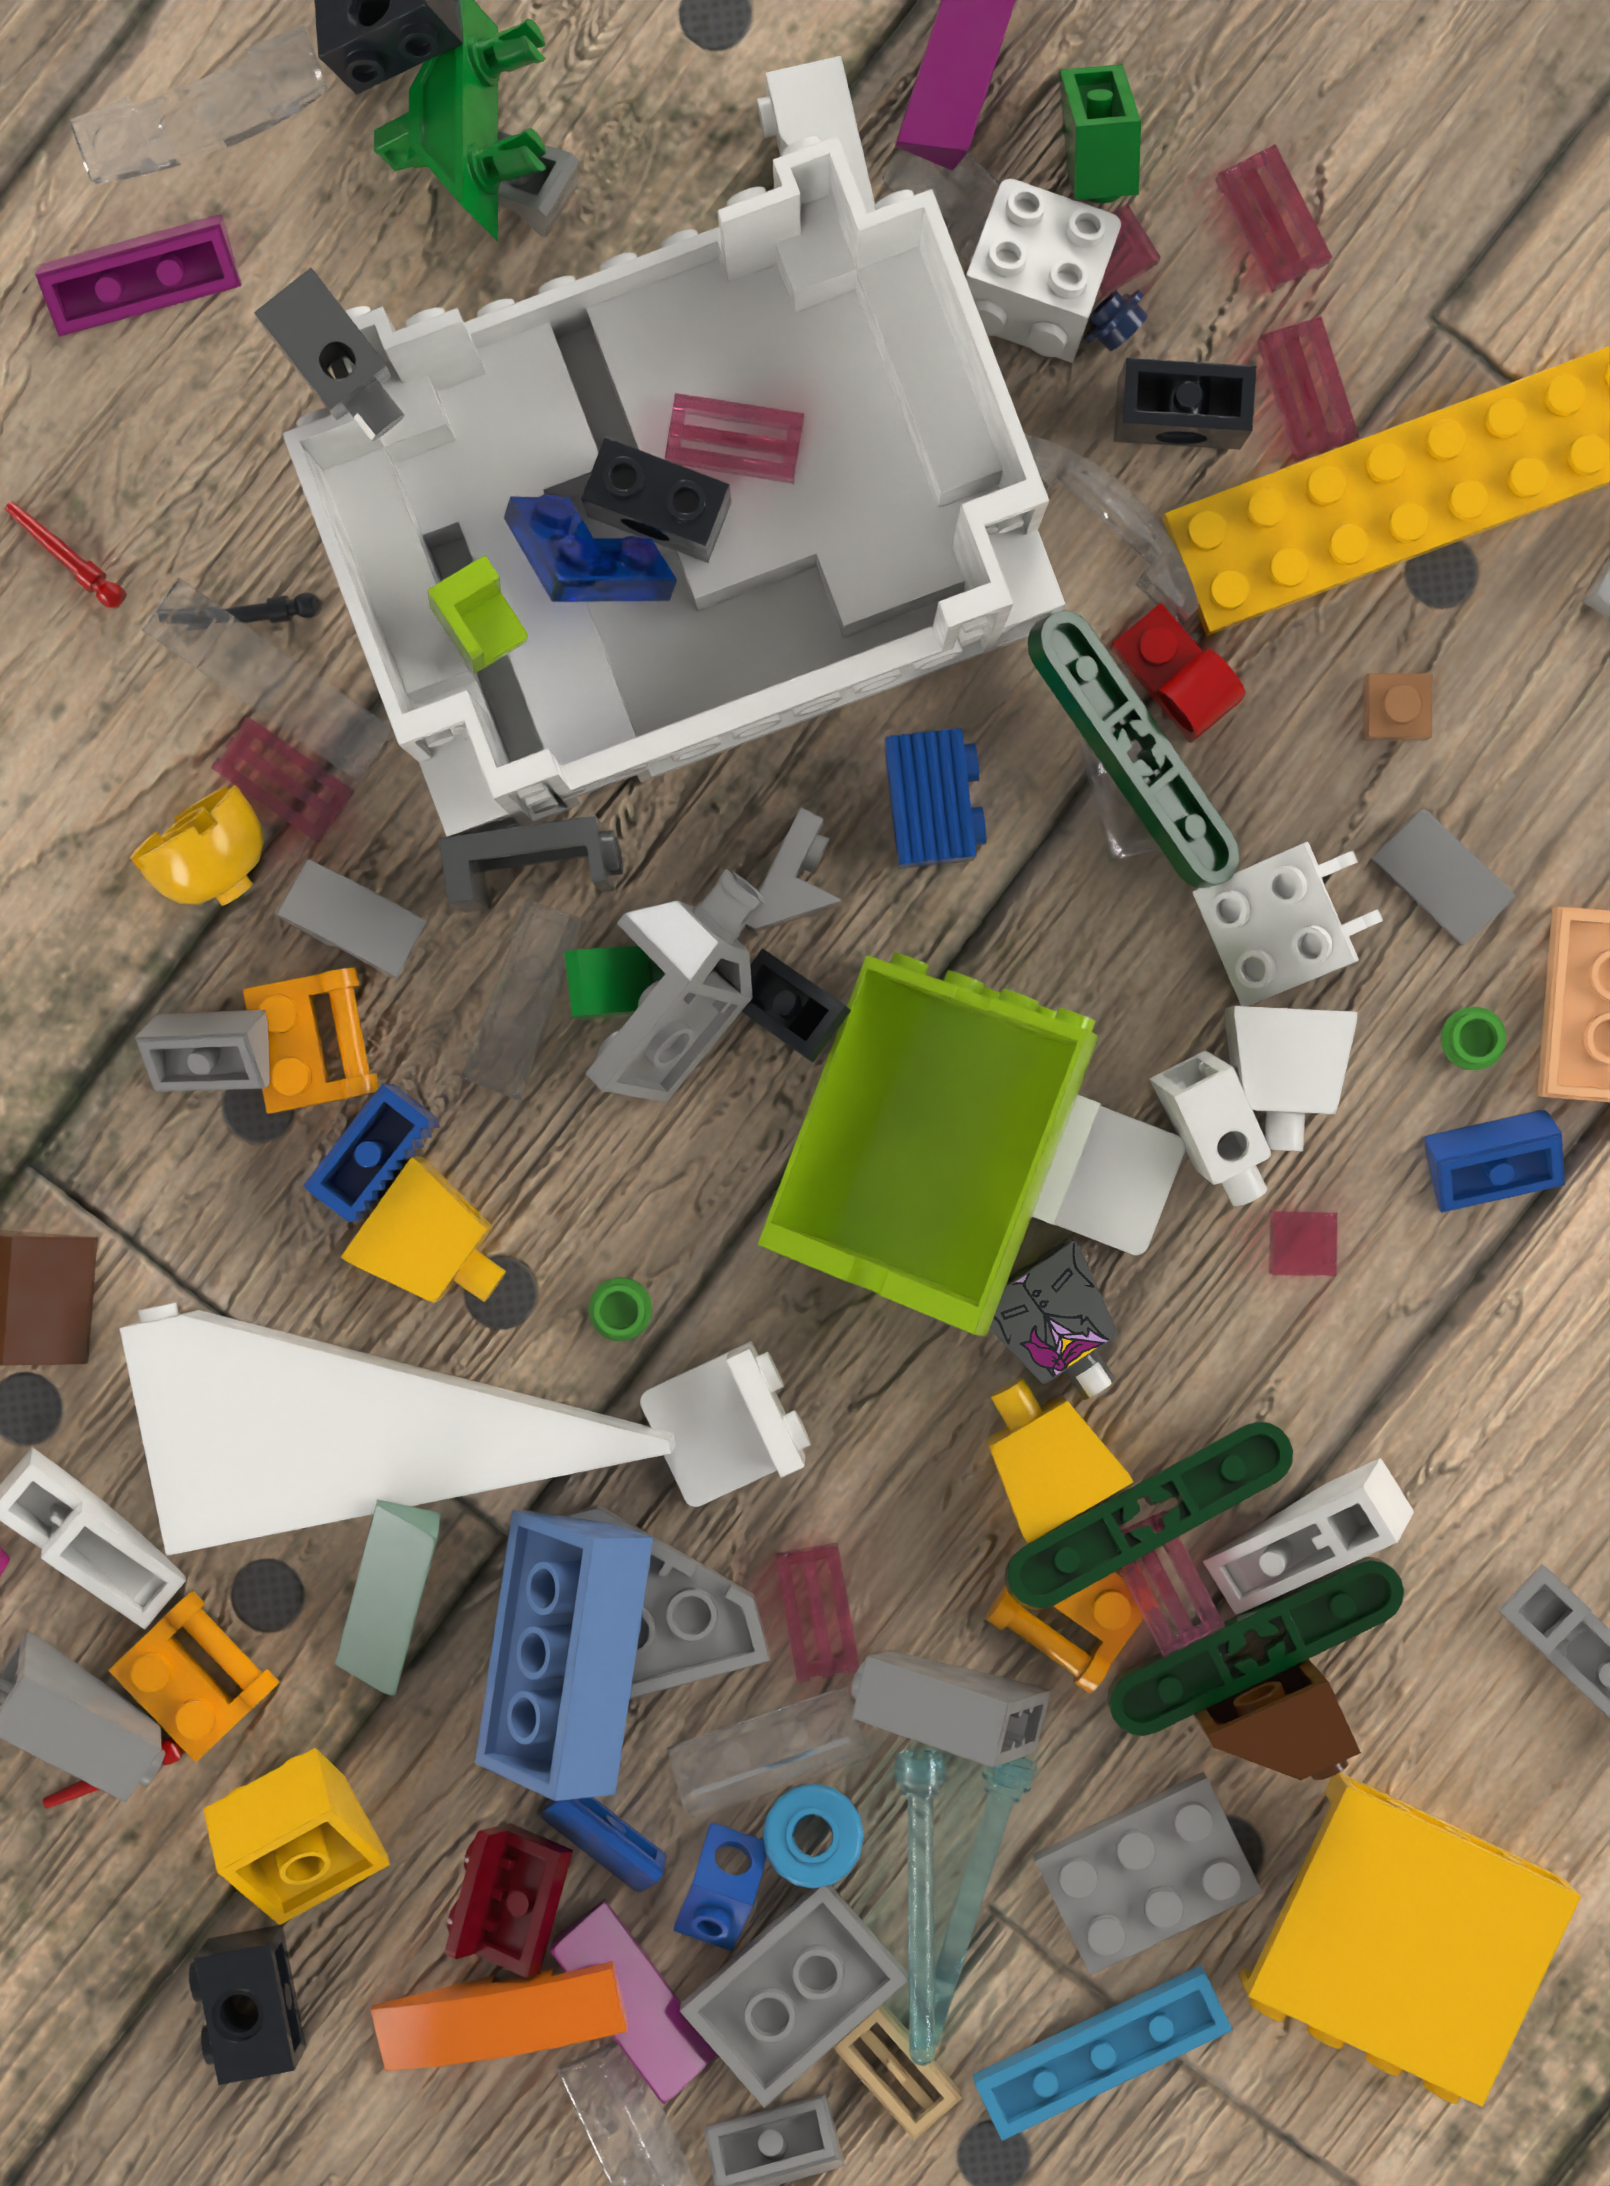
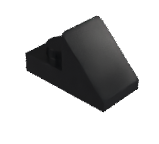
[741,948,851,1062]

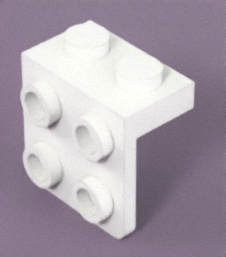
[966,179,1121,363]
[1032,1095,1186,1255]
[640,1341,811,1507]

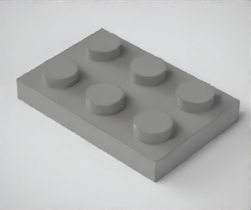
[1033,1771,1263,1976]
[680,1885,908,2107]

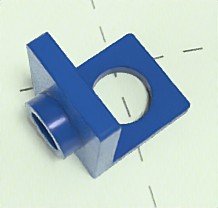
[673,1823,767,1951]

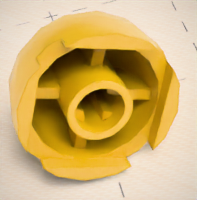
[130,785,264,906]

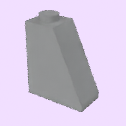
[0,1630,165,1802]
[852,1650,1051,1767]

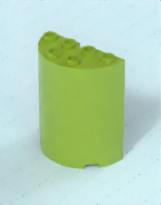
[757,952,1099,1337]

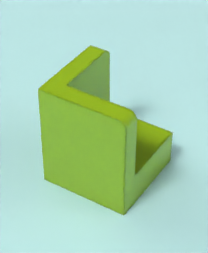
[427,555,528,674]

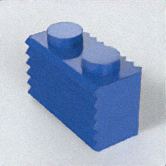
[884,728,987,869]
[303,1083,440,1222]

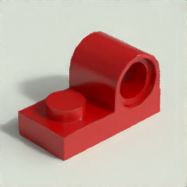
[1110,602,1246,743]

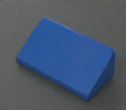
[1424,1110,1565,1213]
[541,1797,666,1892]

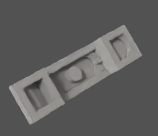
[1498,1564,1610,1718]

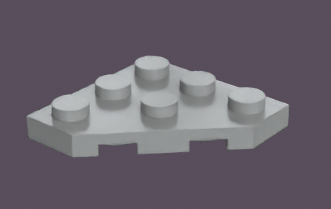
[560,1505,770,1698]

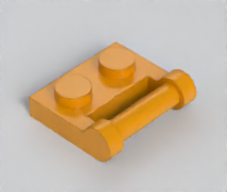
[243,967,379,1114]
[985,1528,1156,1694]
[108,1590,280,1762]

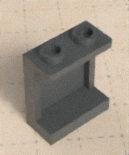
[439,815,623,913]

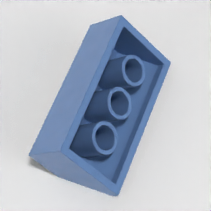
[475,1510,653,1801]

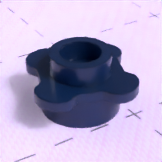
[1084,289,1147,351]

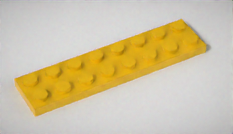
[1162,346,1610,636]

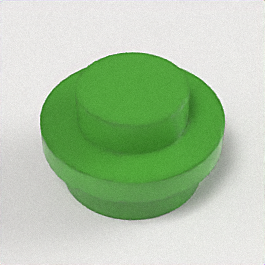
[1440,1007,1506,1070]
[589,1277,653,1341]

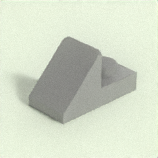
[498,131,579,237]
[745,808,841,933]

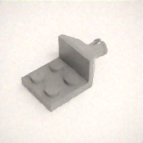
[585,870,766,1103]

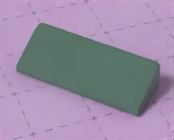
[335,1499,441,1696]

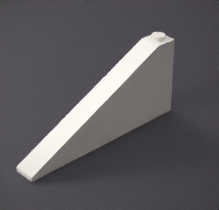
[120,1302,675,1556]

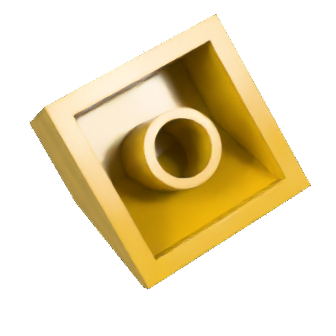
[203,1748,391,1925]

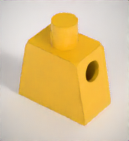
[341,1156,507,1303]
[986,1377,1133,1544]

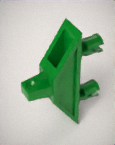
[374,0,547,242]

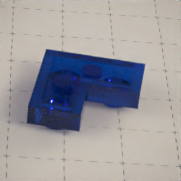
[504,494,677,602]

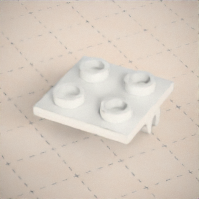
[1192,842,1383,1007]

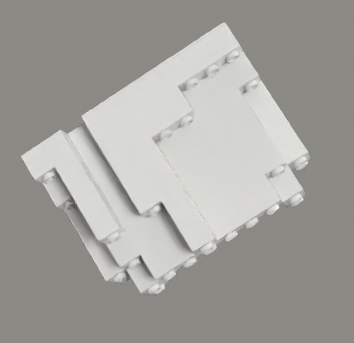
[282,135,1066,837]

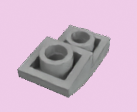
[275,859,427,977]

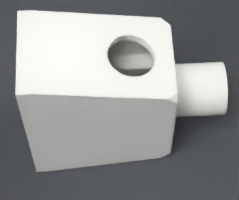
[1225,1006,1357,1151]
[1149,1050,1271,1206]

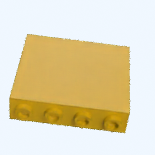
[1238,1773,1582,2107]

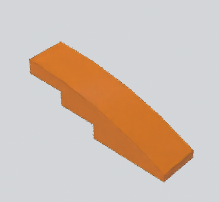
[370,1961,629,2071]

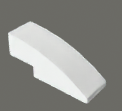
[0,1447,186,1629]

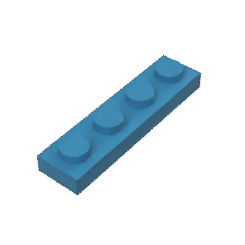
[973,1964,1233,2141]

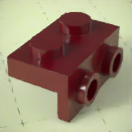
[445,1823,573,1978]

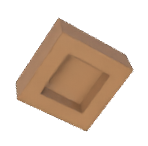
[1363,673,1433,741]

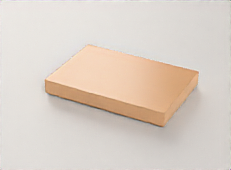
[1537,907,1610,1103]

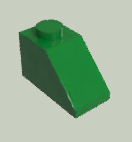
[1060,64,1141,203]
[564,946,665,1021]

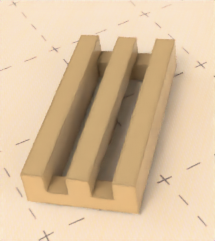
[833,2003,962,2141]

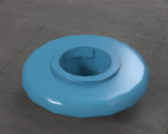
[762,1783,864,1889]

